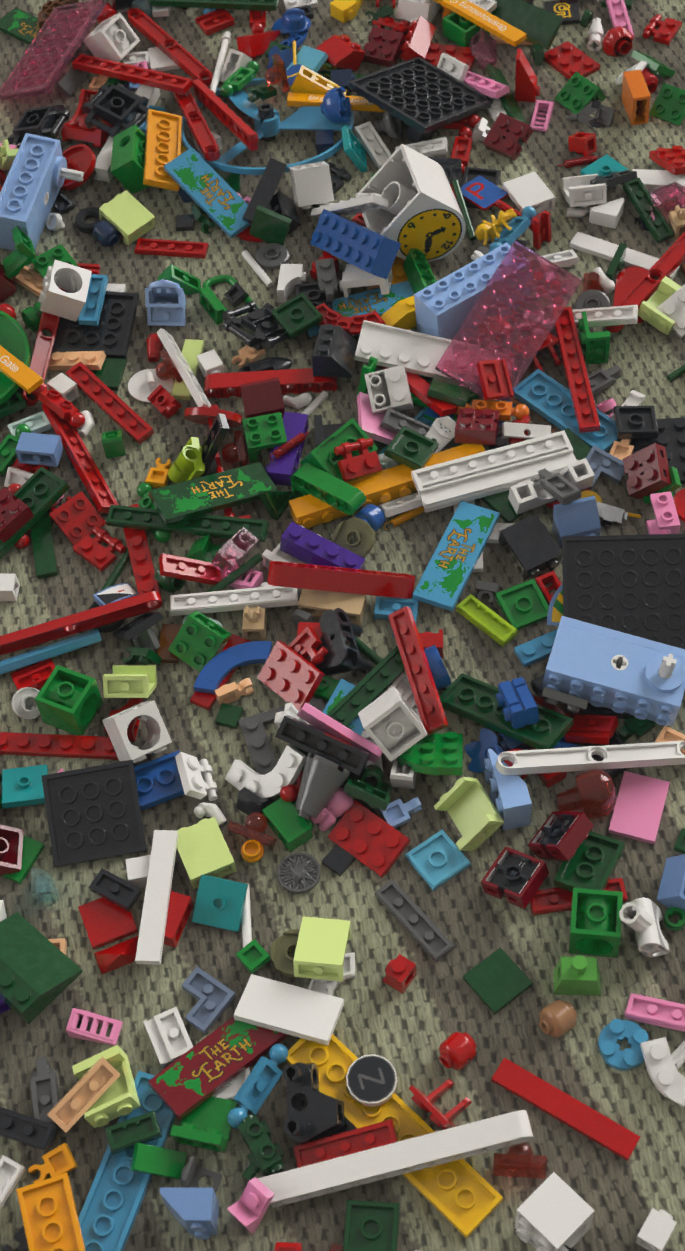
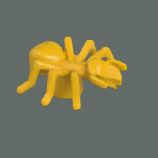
[475,209,517,246]

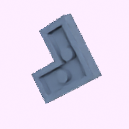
[586,445,625,490]
[182,967,236,1035]

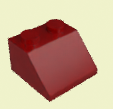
[315,34,365,71]

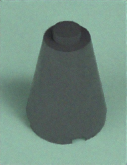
[295,753,350,821]

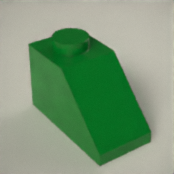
[157,264,201,295]

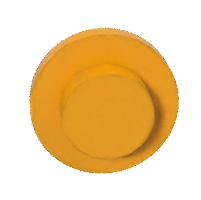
[241,840,264,863]

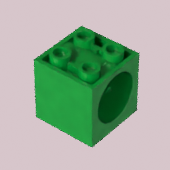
[35,665,103,736]
[568,888,623,958]

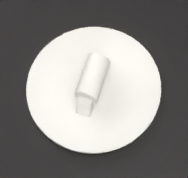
[128,369,174,403]

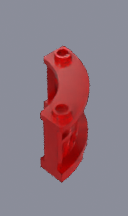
[61,89,114,147]

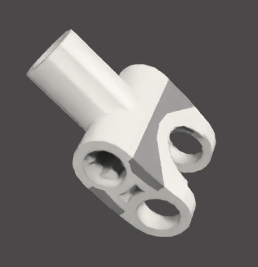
[619,898,670,957]

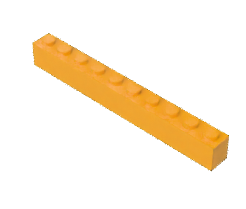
[289,444,485,529]

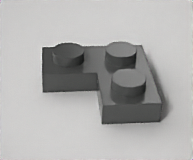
[540,687,588,714]

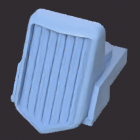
[145,279,186,326]

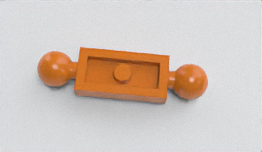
[455,400,529,421]

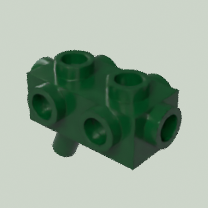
[238,1115,285,1182]

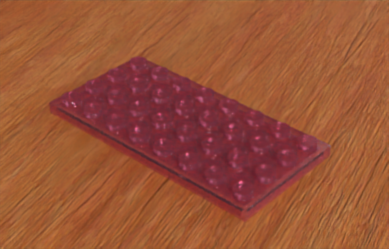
[0,0,107,100]
[435,241,582,401]

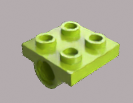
[168,437,205,483]

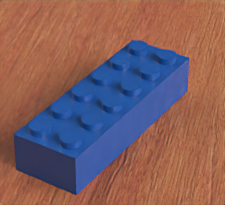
[310,209,401,279]

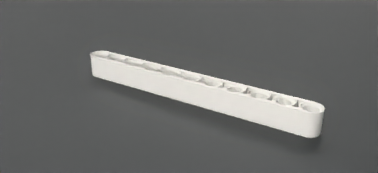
[258,1110,533,1208]

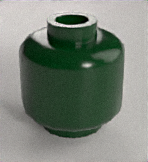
[154,566,185,593]

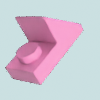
[227,1177,274,1234]

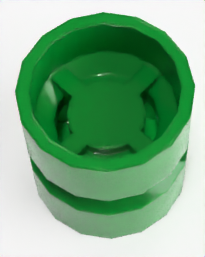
[21,302,43,332]

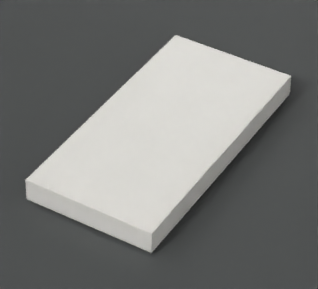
[234,974,344,1045]

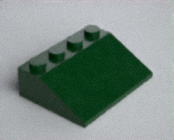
[0,912,83,1025]

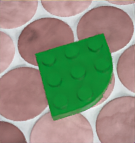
[396,732,463,775]

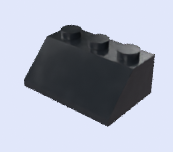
[312,324,358,378]

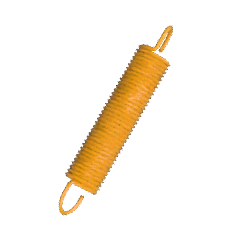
[384,506,425,530]

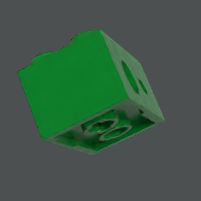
[110,125,149,193]
[300,418,378,480]

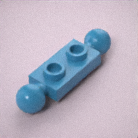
[489,206,536,252]
[227,1044,288,1129]

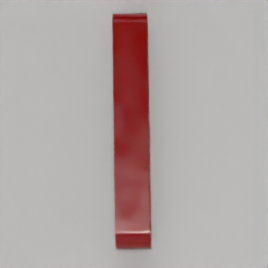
[204,368,337,399]
[267,561,415,599]

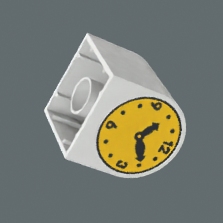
[359,144,466,262]

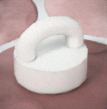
[46,212,65,231]

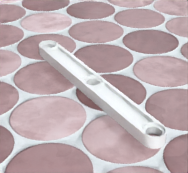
[496,741,685,775]

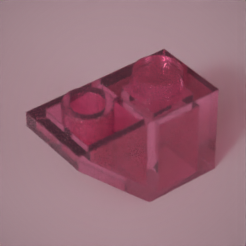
[470,29,497,71]
[650,182,685,212]
[211,526,259,576]

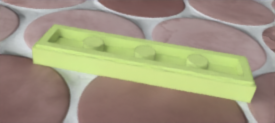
[171,339,204,400]

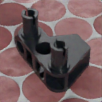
[310,608,372,676]
[283,1062,345,1144]

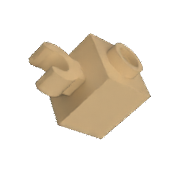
[668,205,685,238]
[242,606,267,640]

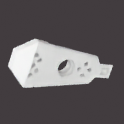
[425,416,456,454]

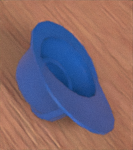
[272,8,311,34]

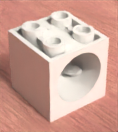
[83,13,140,62]
[289,161,334,209]
[38,260,92,321]
[358,686,428,762]
[102,700,172,763]
[515,1172,595,1251]

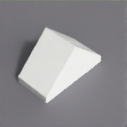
[589,197,624,229]
[390,759,417,789]

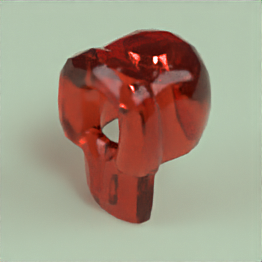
[557,769,617,819]

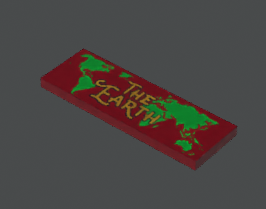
[148,1016,289,1120]

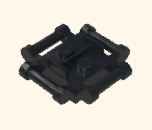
[82,83,149,138]
[7,104,70,149]
[222,301,296,350]

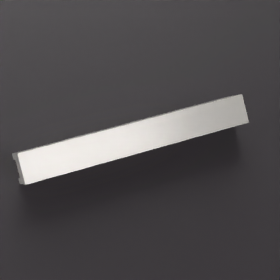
[94,84,160,183]

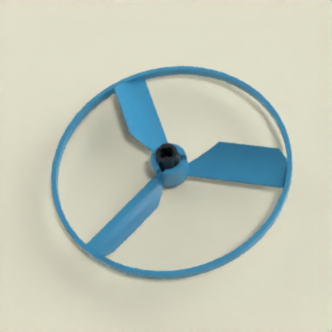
[181,77,354,175]

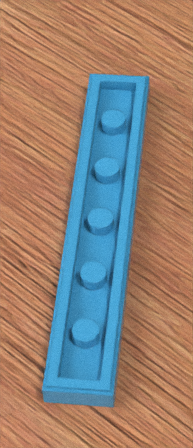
[0,629,102,675]

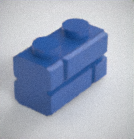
[496,677,539,729]

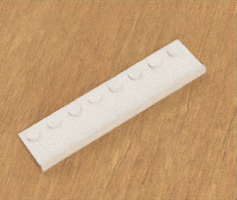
[354,320,515,389]
[411,430,578,513]

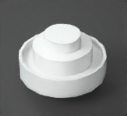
[11,687,40,719]

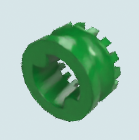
[663,907,685,931]

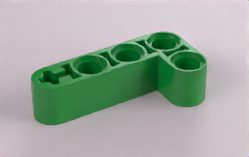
[403,248,437,294]
[291,463,366,515]

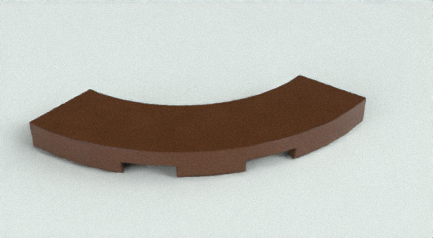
[38,0,79,28]

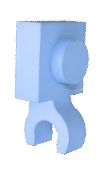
[380,797,422,828]

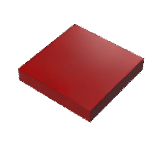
[78,898,138,950]

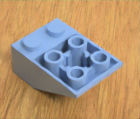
[484,748,532,830]

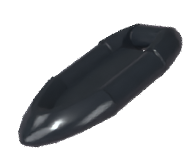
[238,357,293,372]

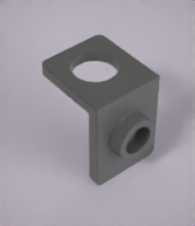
[181,1156,222,1194]

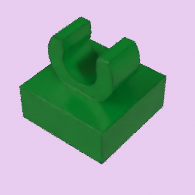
[236,939,271,974]

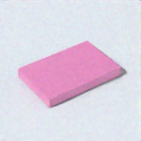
[357,392,397,445]
[608,771,670,844]

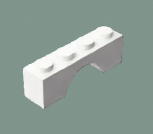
[508,458,595,515]

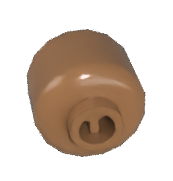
[539,1000,577,1038]

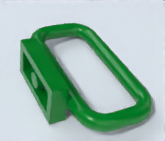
[199,275,258,325]

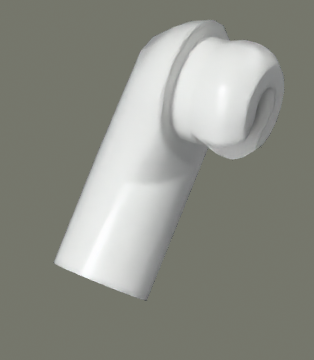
[566,205,591,217]
[194,802,227,826]

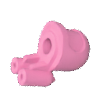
[311,787,354,831]

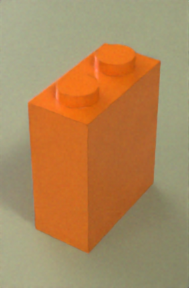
[621,69,651,125]

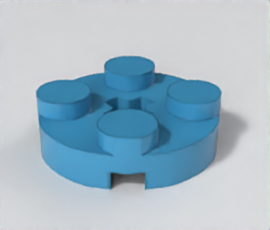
[598,1019,648,1071]

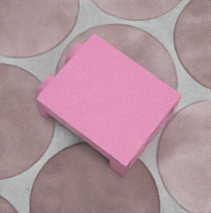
[646,492,680,534]

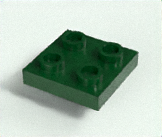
[343,764,392,811]

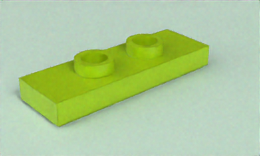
[456,594,518,647]

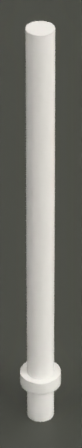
[210,31,231,94]

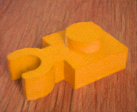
[145,458,172,488]
[28,1143,78,1183]

